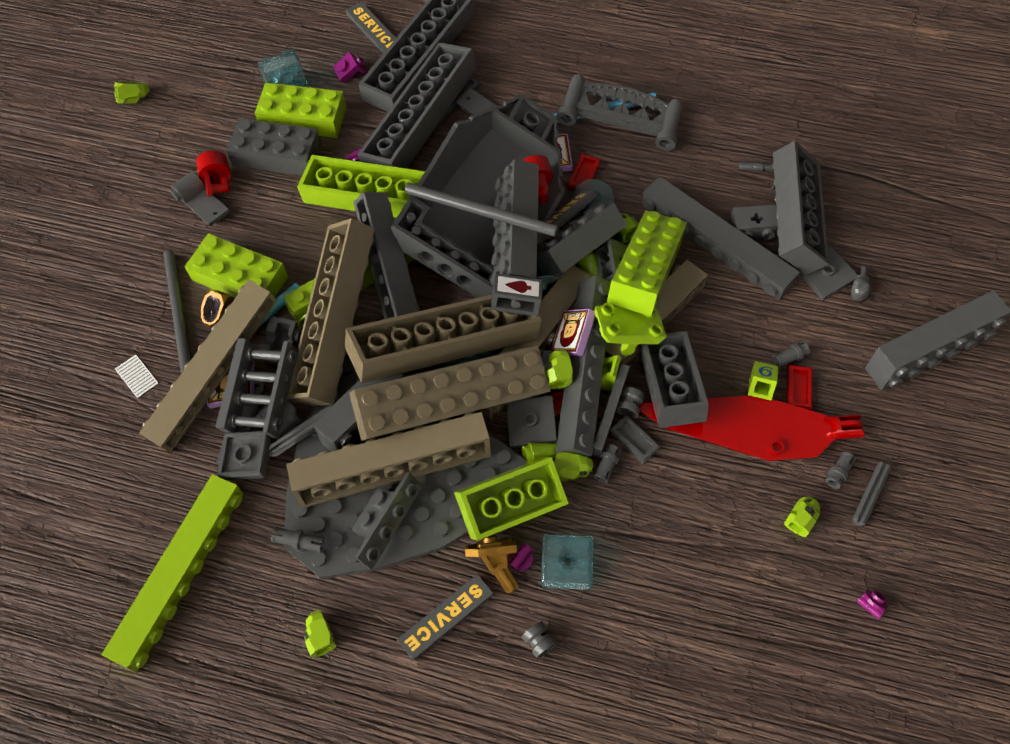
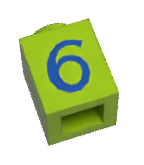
[748,361,778,400]

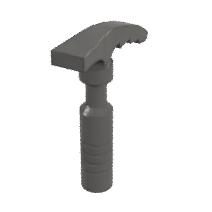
[738,162,775,190]

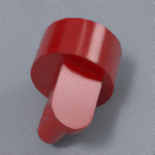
[196,150,231,197]
[523,154,553,204]

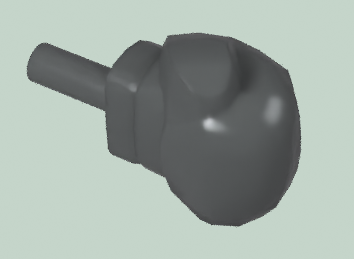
[851,267,871,302]

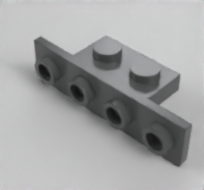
[351,472,422,570]

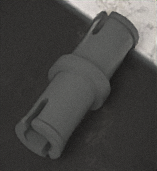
[271,526,325,553]

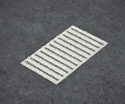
[115,355,158,398]

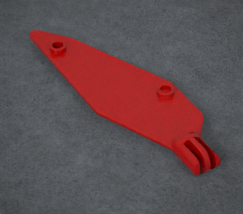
[639,395,865,461]

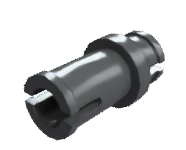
[772,341,811,369]
[594,444,622,483]
[825,452,856,489]

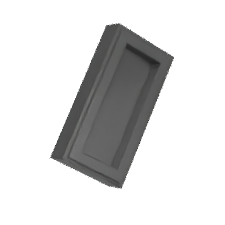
[609,415,661,465]

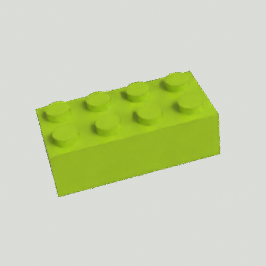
[255,82,347,138]
[185,233,288,298]
[454,457,569,541]

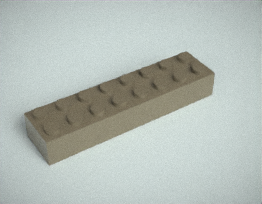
[287,218,375,407]
[345,295,542,383]
[349,345,550,441]
[286,412,491,508]

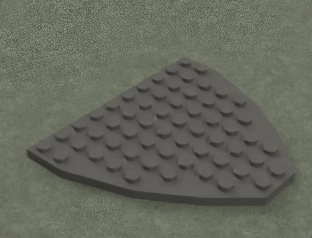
[283,354,527,580]

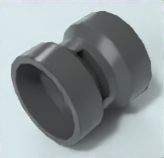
[616,387,645,419]
[522,621,558,659]

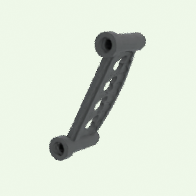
[556,74,683,151]

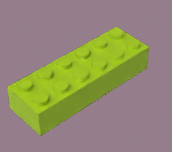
[297,155,425,218]
[607,210,687,316]

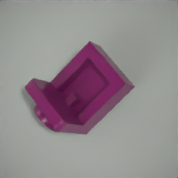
[333,52,368,83]

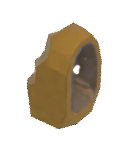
[201,289,235,326]

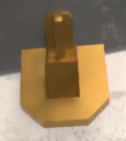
[465,536,518,593]

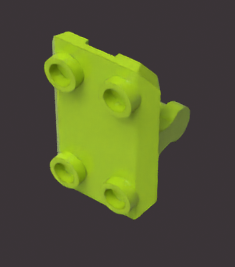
[594,303,667,356]

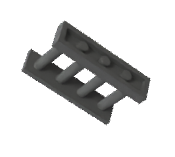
[216,338,298,439]

